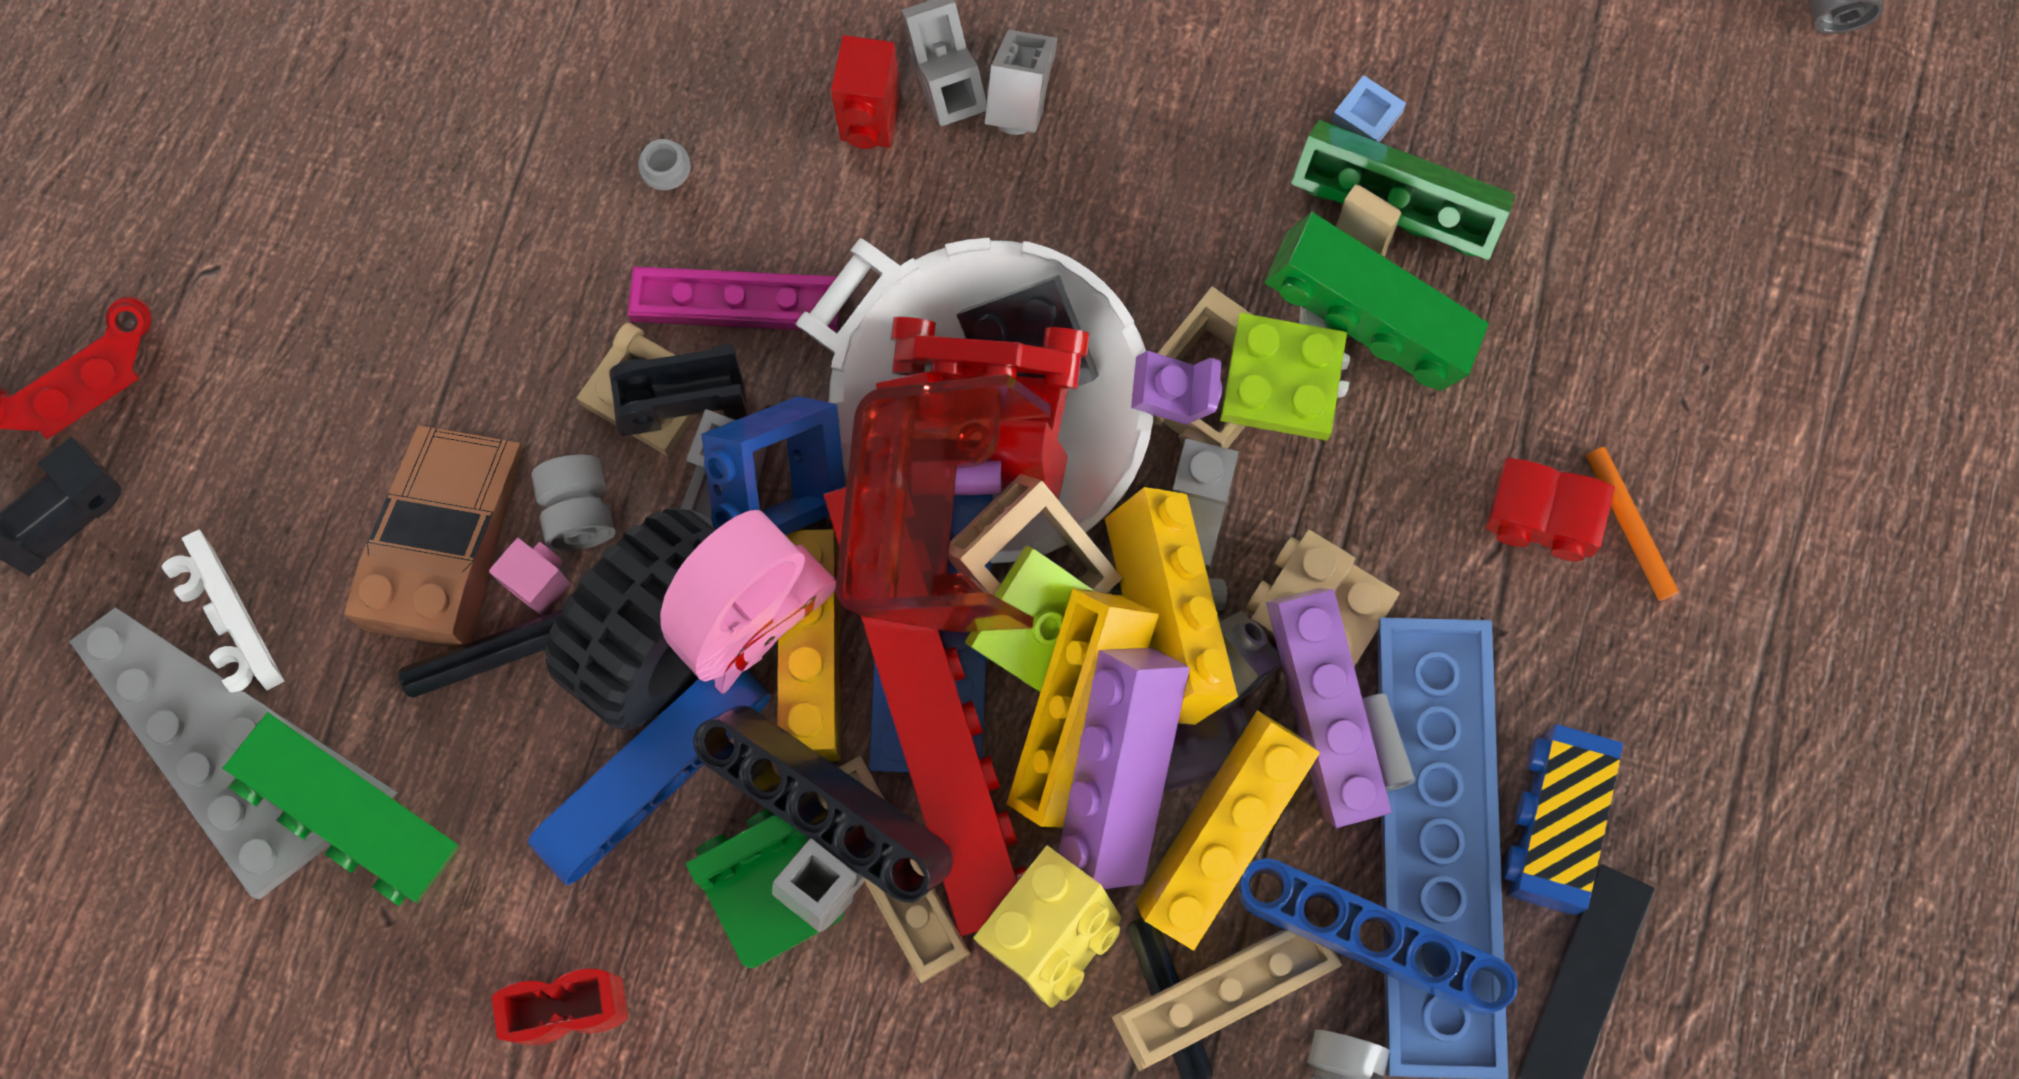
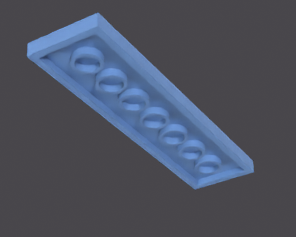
[1377,618,1509,1079]

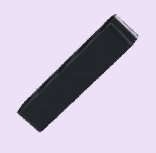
[693,706,953,903]

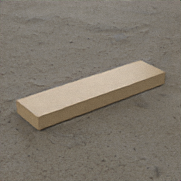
[817,756,971,983]
[1112,914,1342,1072]

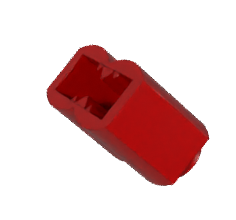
[1485,458,1615,562]
[491,968,628,1046]

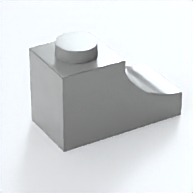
[984,30,1057,135]
[1172,438,1239,572]

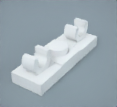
[162,529,285,692]

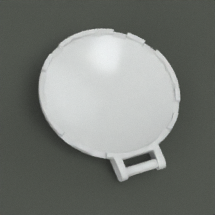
[795,238,1154,564]

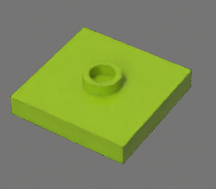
[964,546,1096,692]

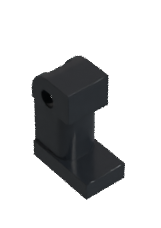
[609,344,749,436]
[0,436,122,577]

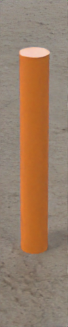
[1585,447,1679,601]

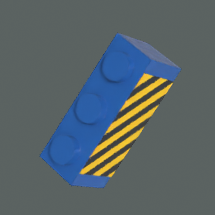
[1503,724,1624,915]

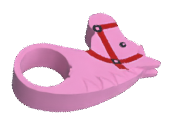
[660,510,837,694]

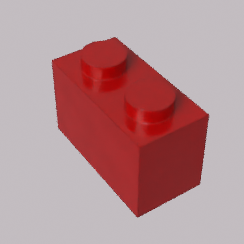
[831,35,901,149]

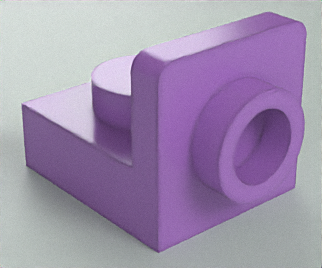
[1131,351,1222,425]

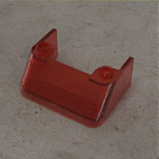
[836,374,1052,632]

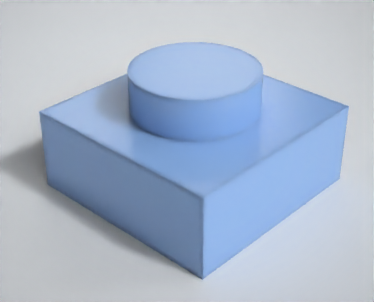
[1331,75,1406,142]

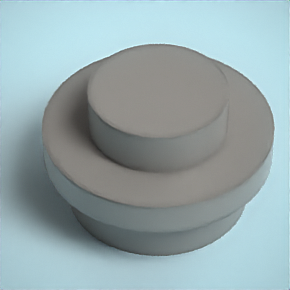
[638,139,691,190]

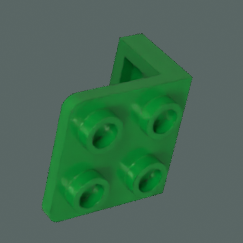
[685,809,845,969]

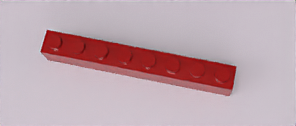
[823,474,1027,937]

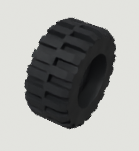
[545,508,716,730]

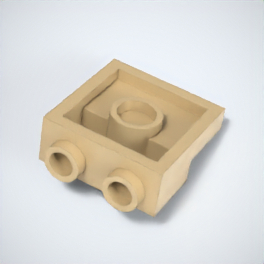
[1246,529,1400,666]

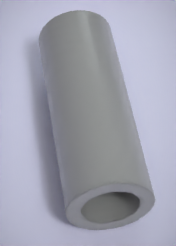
[1362,694,1416,791]

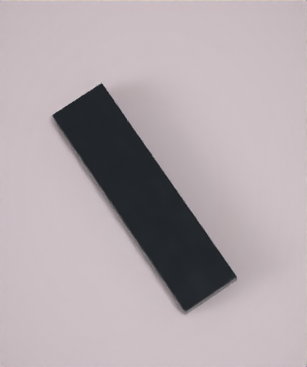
[1514,864,1656,1079]

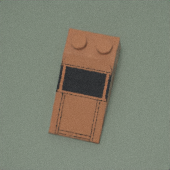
[344,425,523,647]

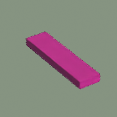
[627,266,840,332]

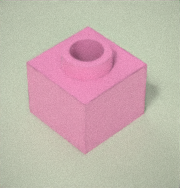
[489,537,571,616]

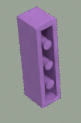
[1266,588,1392,828]
[1058,647,1190,889]

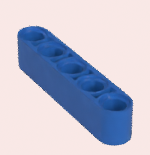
[527,669,772,885]
[1238,858,1518,1015]

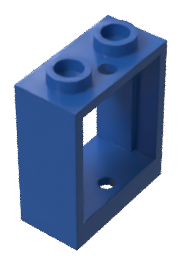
[701,396,846,536]

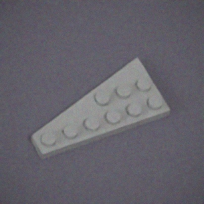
[69,608,398,900]

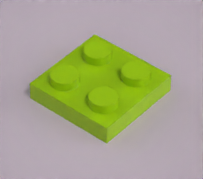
[1220,313,1347,441]

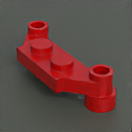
[0,296,152,440]
[891,317,1090,390]

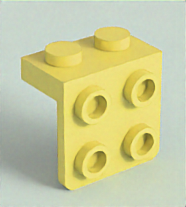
[974,845,1121,1008]

